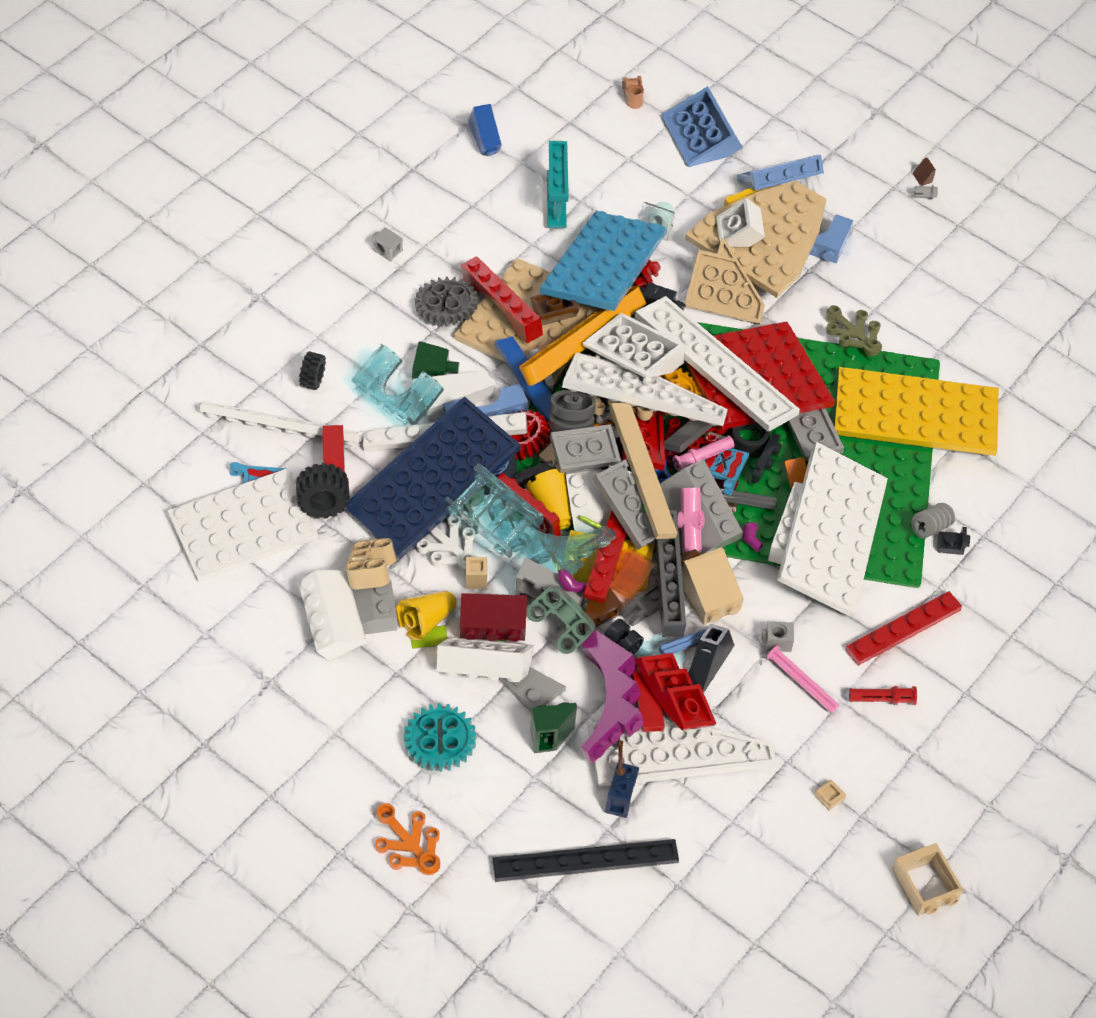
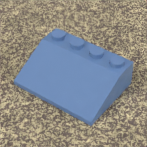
[661,86,743,167]

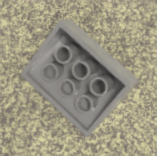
[660,459,743,554]

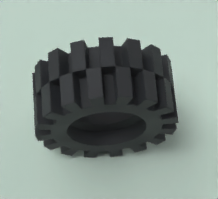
[299,351,326,390]

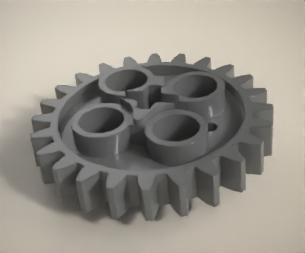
[415,276,479,327]

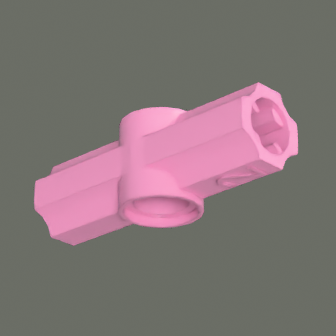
[678,488,705,552]

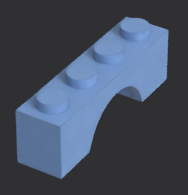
[443,384,528,416]

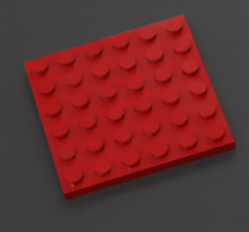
[684,321,835,430]

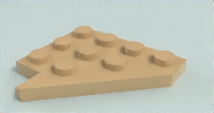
[685,238,765,325]

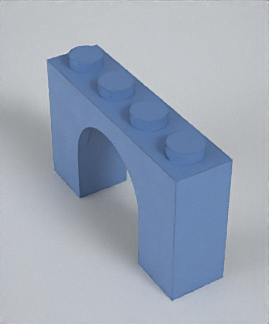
[809,214,854,264]

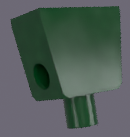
[412,341,460,379]

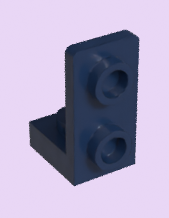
[605,763,639,818]

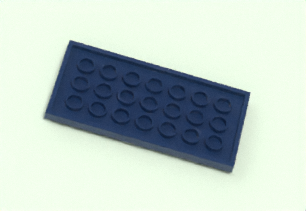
[344,396,522,560]

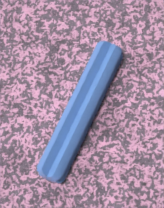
[659,628,707,654]

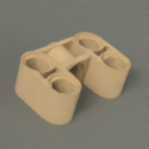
[345,538,396,589]

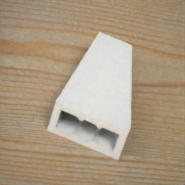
[411,371,496,421]

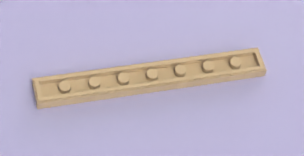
[609,403,678,539]

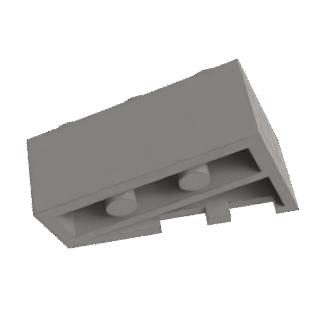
[515,557,584,614]

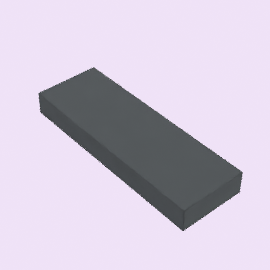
[664,420,714,453]

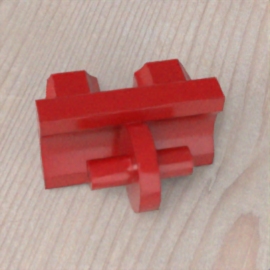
[634,260,661,289]

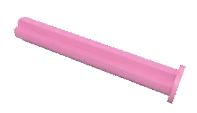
[767,646,839,713]

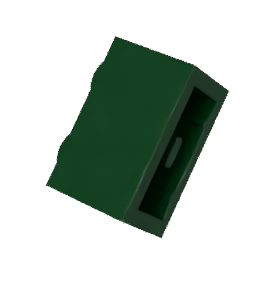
[530,702,577,754]

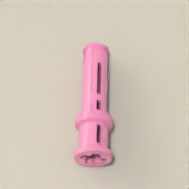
[672,435,734,472]

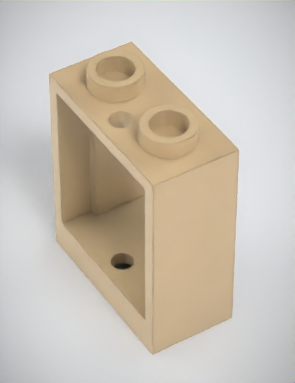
[892,843,963,916]

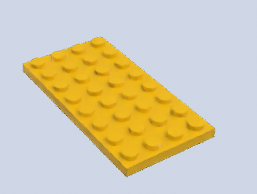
[834,367,999,456]

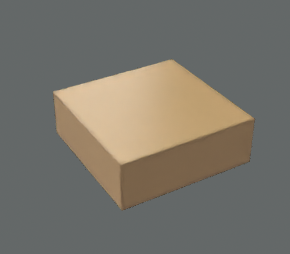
[814,779,846,811]

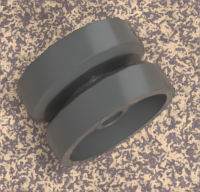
[549,390,596,432]

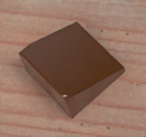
[913,157,936,186]

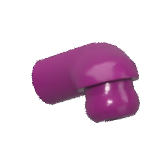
[743,522,764,552]
[557,569,587,593]

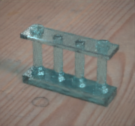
[445,463,544,558]

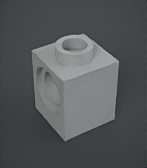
[372,227,403,262]
[761,621,794,652]

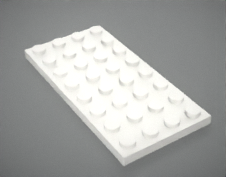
[777,442,888,617]

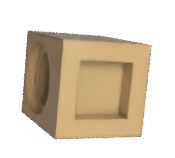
[466,557,488,589]

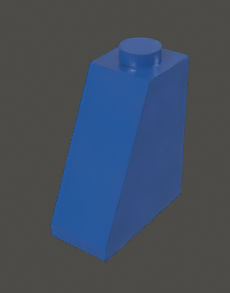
[468,103,502,156]

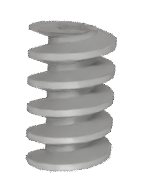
[911,503,955,539]

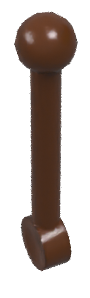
[616,740,625,776]

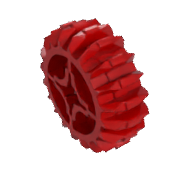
[510,409,551,460]

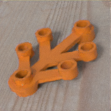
[375,803,441,875]

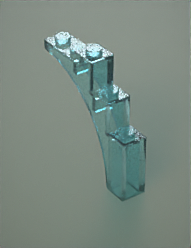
[485,495,617,575]

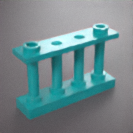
[547,141,569,228]

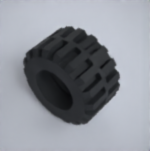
[296,463,350,519]

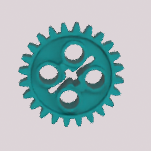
[403,703,477,772]

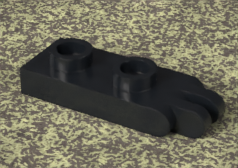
[751,433,782,484]

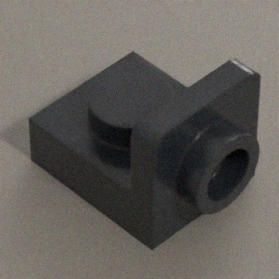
[938,526,970,555]

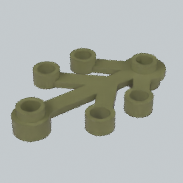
[825,305,882,356]

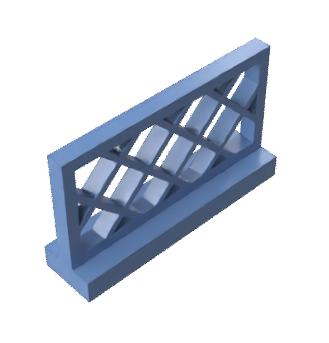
[737,154,824,190]

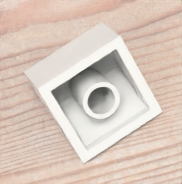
[716,198,765,247]

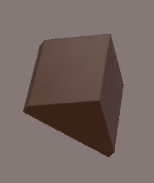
[530,294,579,326]

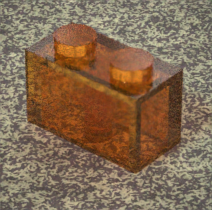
[610,549,655,600]

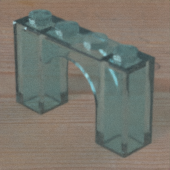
[351,343,445,425]

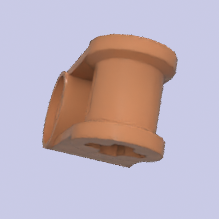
[622,76,644,109]

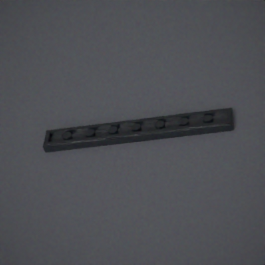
[492,839,679,882]

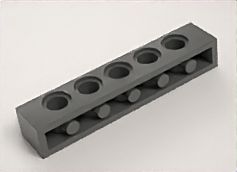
[655,510,686,637]

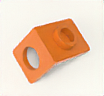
[784,457,807,488]

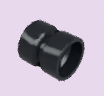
[604,618,644,655]

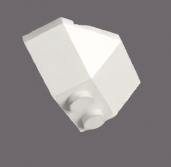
[566,468,612,535]

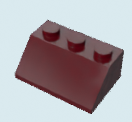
[460,593,527,642]

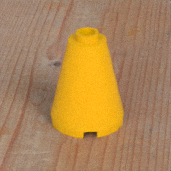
[526,469,573,530]
[396,590,457,641]

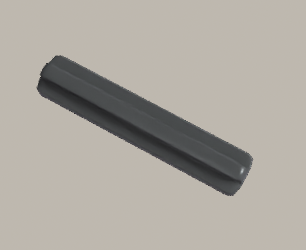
[719,488,777,509]

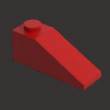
[322,425,345,472]

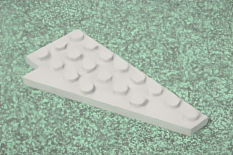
[562,353,728,426]
[588,716,777,787]

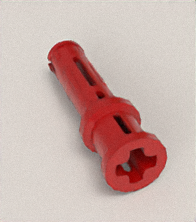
[849,686,917,705]

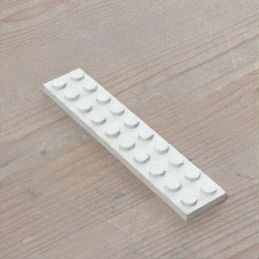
[635,296,800,432]

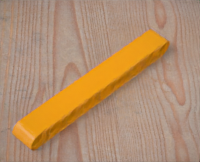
[519,286,647,386]

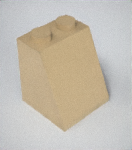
[682,547,744,624]

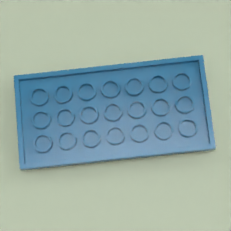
[540,211,667,311]

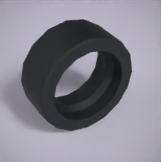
[731,423,770,455]

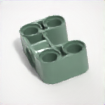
[526,585,595,654]

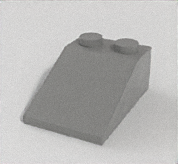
[352,580,397,634]

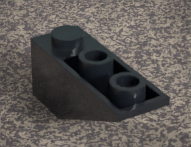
[688,623,735,693]

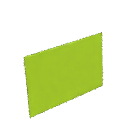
[410,625,448,649]

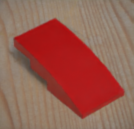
[636,653,717,731]

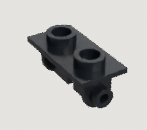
[514,460,556,489]

